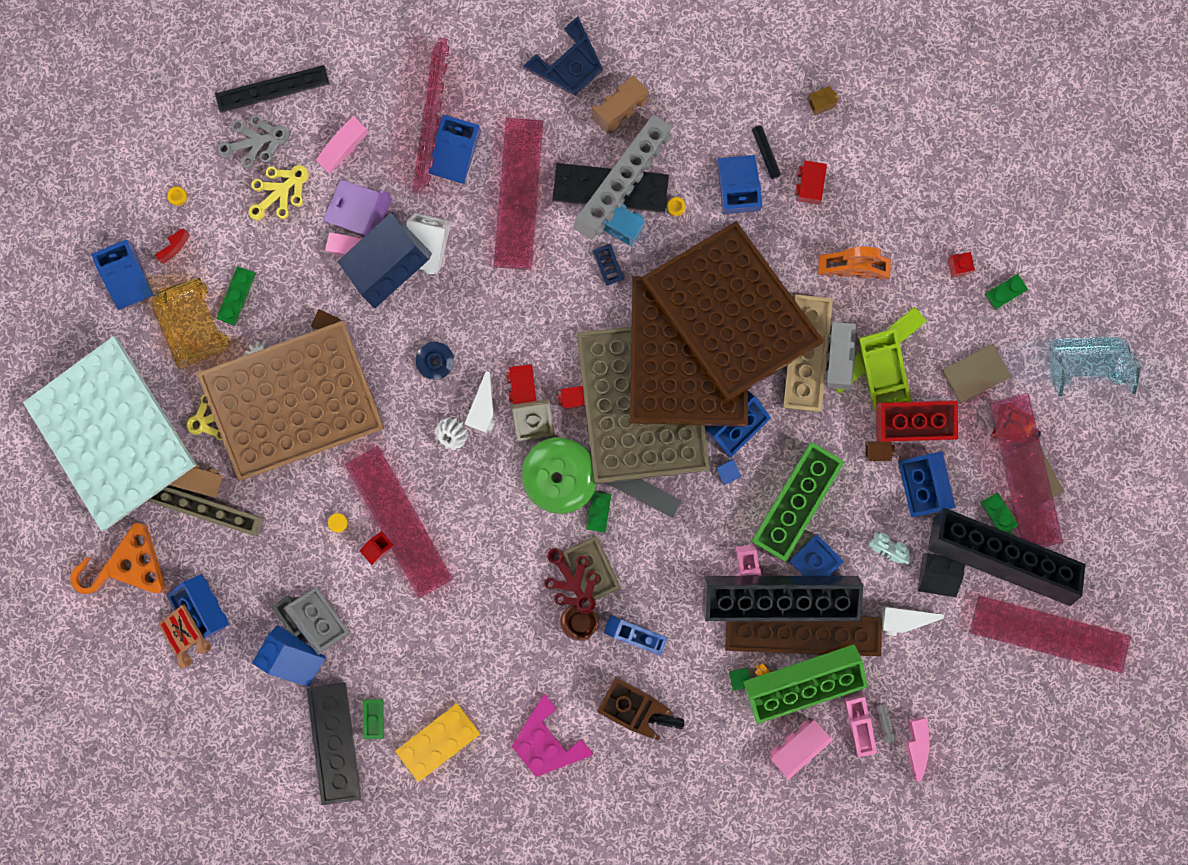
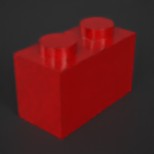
[794,160,827,205]
[506,364,537,404]

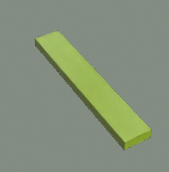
[835,307,927,394]

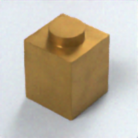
[807,86,839,116]

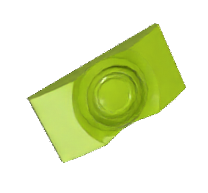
[858,328,912,411]

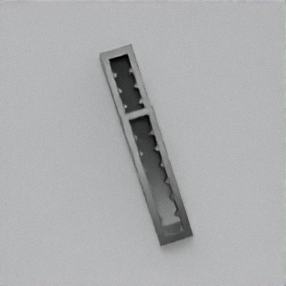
[589,452,682,518]

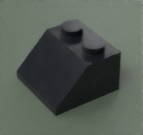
[918,553,965,597]

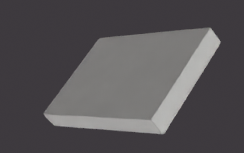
[284,587,350,655]

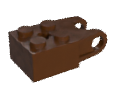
[597,676,673,740]

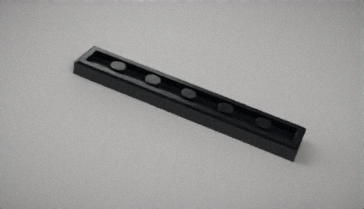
[215,65,330,113]

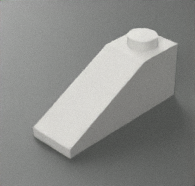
[465,371,496,434]
[881,607,944,636]

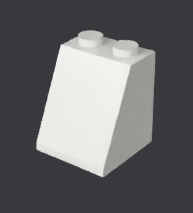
[406,213,452,274]

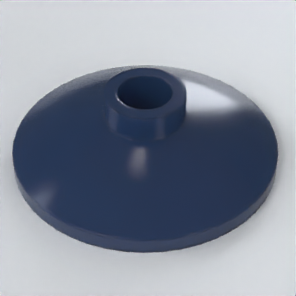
[416,342,454,380]

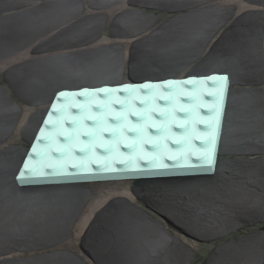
[23,336,196,531]

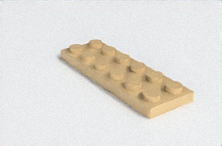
[782,294,833,412]

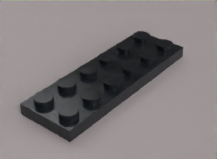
[552,163,669,213]
[307,682,361,806]

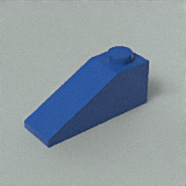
[603,615,668,656]

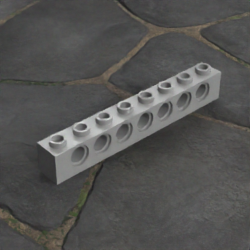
[573,115,672,240]

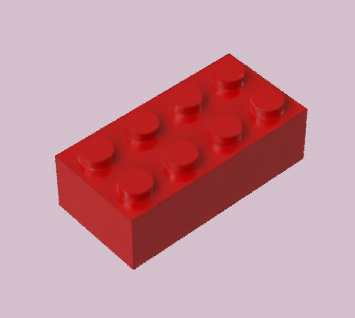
[876,400,958,442]

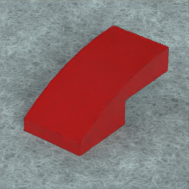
[155,228,190,264]

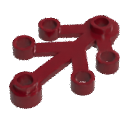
[544,548,599,614]

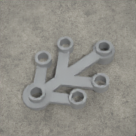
[217,115,289,169]

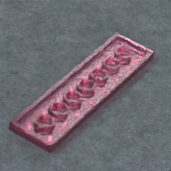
[412,37,450,194]
[494,118,544,270]
[989,393,1063,547]
[345,446,454,599]
[969,596,1131,673]

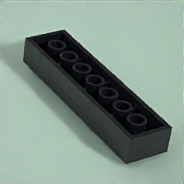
[928,507,1086,606]
[702,576,864,621]

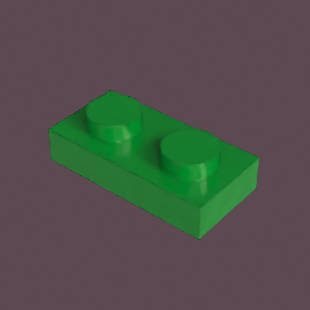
[985,274,1028,310]
[586,492,612,533]
[981,493,1018,532]
[363,699,384,739]

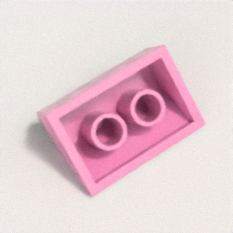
[769,719,833,780]

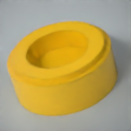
[167,186,187,206]
[667,197,686,217]
[328,513,348,533]

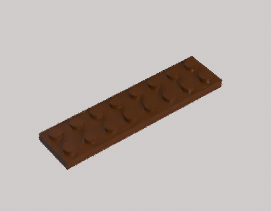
[725,616,882,657]

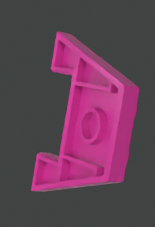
[512,694,594,777]

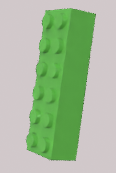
[750,442,845,562]
[743,645,868,724]

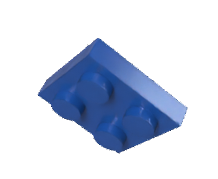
[789,534,844,576]

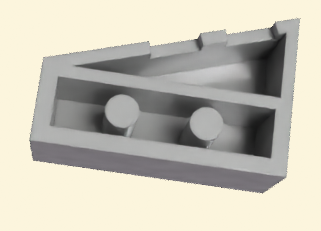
[824,322,857,390]

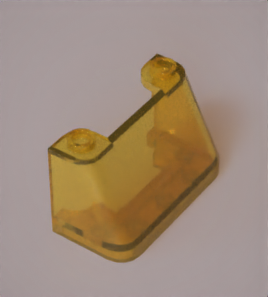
[151,278,230,369]

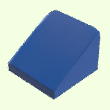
[715,459,741,485]

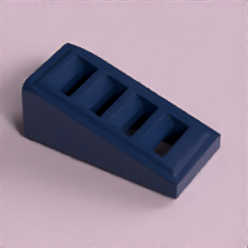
[592,243,624,286]

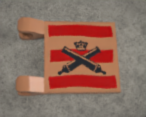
[158,605,212,669]

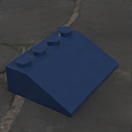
[338,212,432,309]

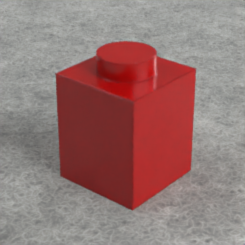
[948,252,975,278]
[557,386,585,410]
[359,531,394,565]

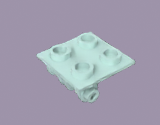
[868,532,909,564]

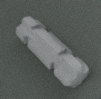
[876,704,895,743]

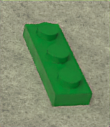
[216,266,256,326]

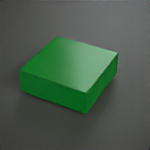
[729,667,750,691]

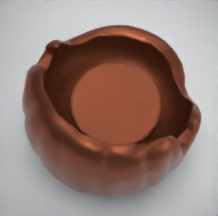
[560,605,599,641]

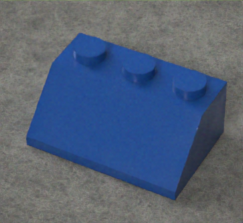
[704,391,771,458]
[898,451,956,517]
[167,574,229,646]

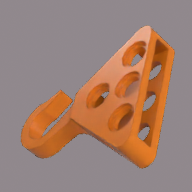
[818,246,891,279]
[70,523,166,594]

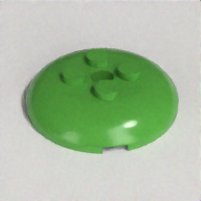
[522,437,596,514]

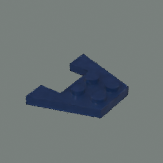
[523,16,603,96]

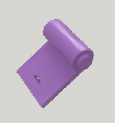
[323,179,392,237]

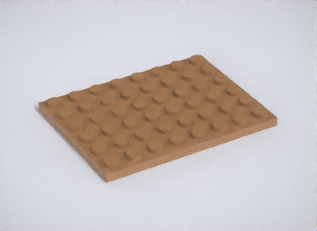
[197,320,384,481]

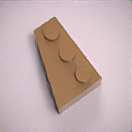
[592,75,649,134]
[170,464,223,498]

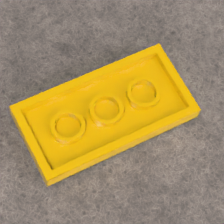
[395,703,481,782]

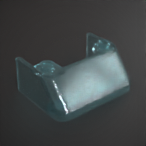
[1049,337,1141,396]

